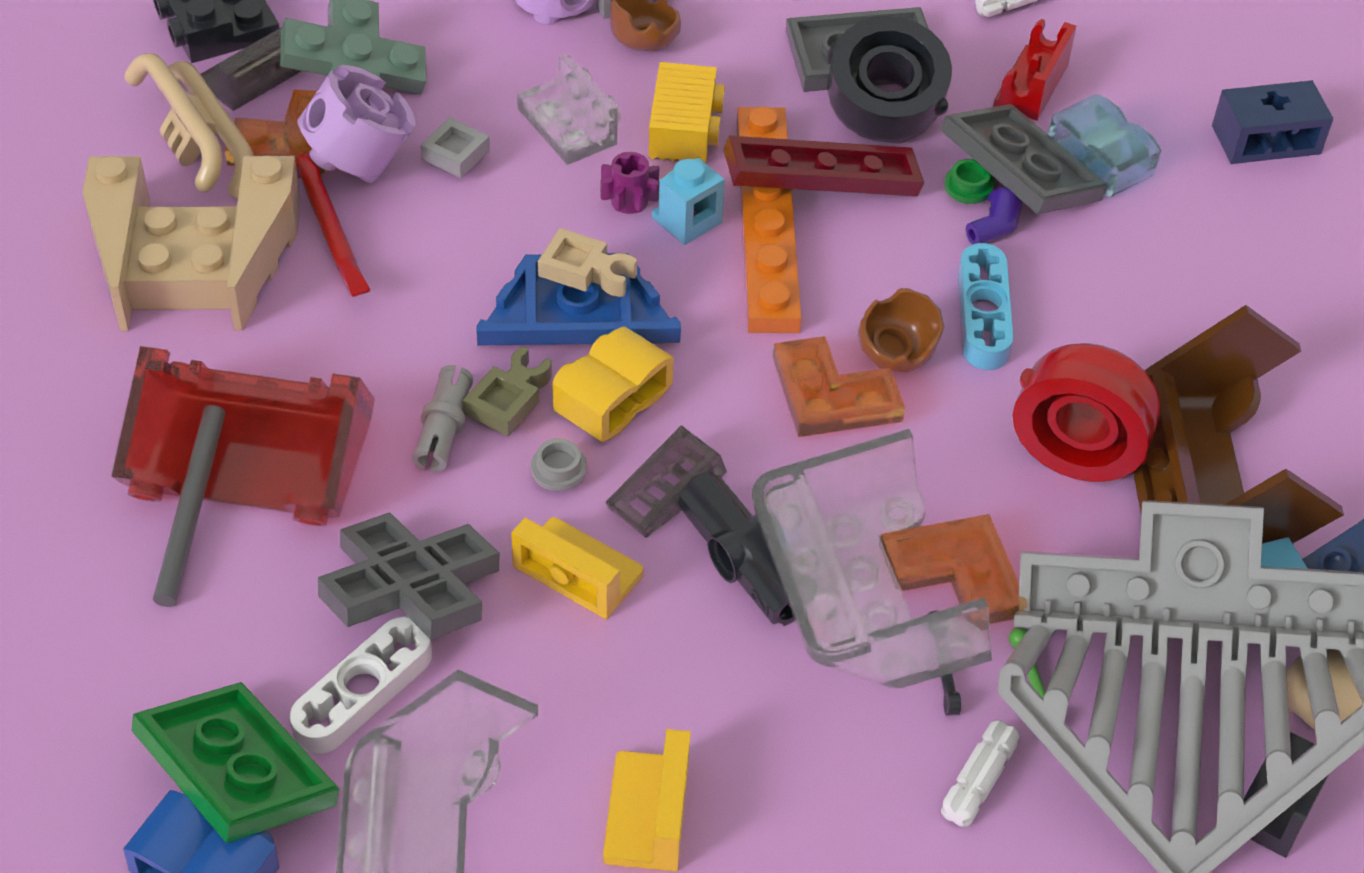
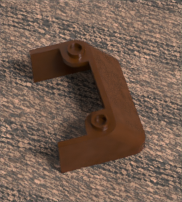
[1133,305,1344,544]

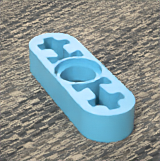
[958,243,1013,370]

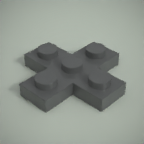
[318,512,500,640]

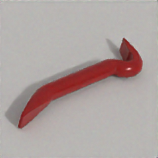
[295,152,371,297]

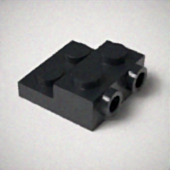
[153,0,281,64]

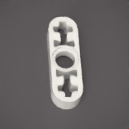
[290,616,432,754]

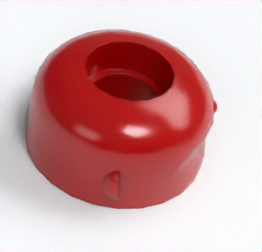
[1012,343,1160,482]

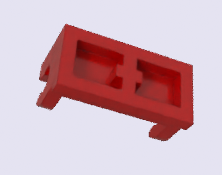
[993,19,1077,121]

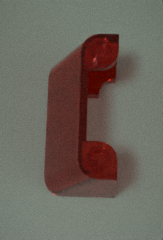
[111,346,375,526]

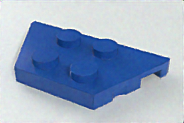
[476,253,681,346]

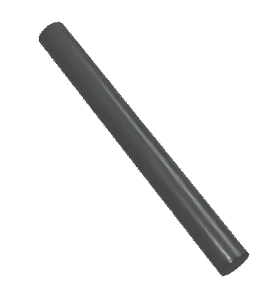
[153,405,226,607]

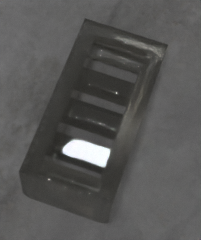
[605,425,727,538]

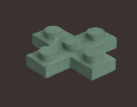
[280,0,427,94]

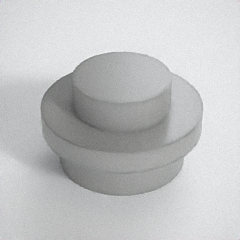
[531,438,586,491]

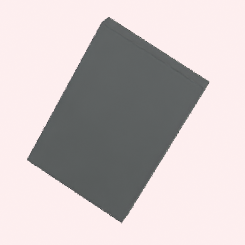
[785,7,929,92]
[940,104,1109,215]

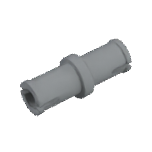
[412,365,474,473]

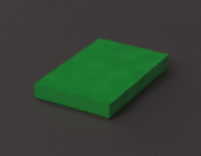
[131,682,340,843]

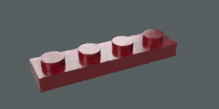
[723,135,925,196]

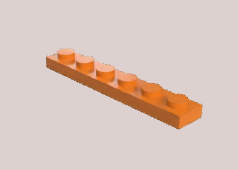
[737,106,801,333]

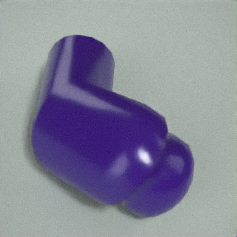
[965,187,1022,245]

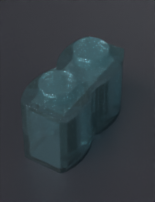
[1048,94,1162,197]

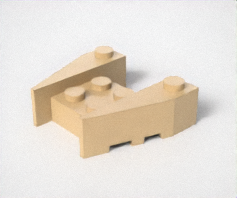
[82,156,301,331]

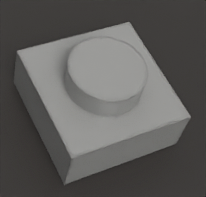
[420,117,490,178]

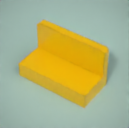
[511,517,643,620]
[603,729,691,872]

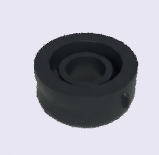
[827,16,952,142]

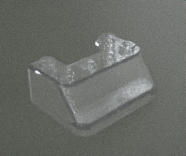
[752,429,992,688]

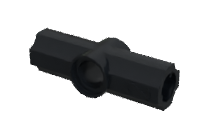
[678,471,815,626]

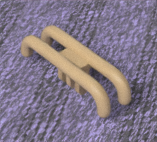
[124,53,254,199]

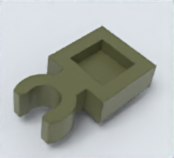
[463,346,552,437]

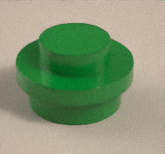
[944,159,994,204]

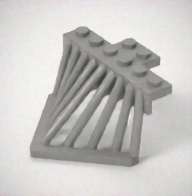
[998,500,1364,873]

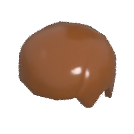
[610,0,681,51]
[858,288,945,372]

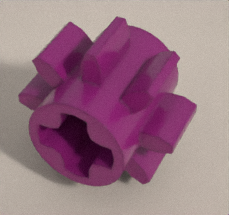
[600,152,660,214]

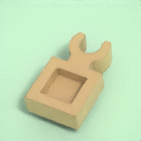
[538,228,637,297]

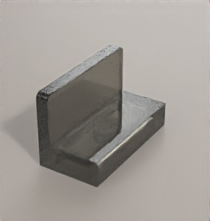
[201,27,301,111]

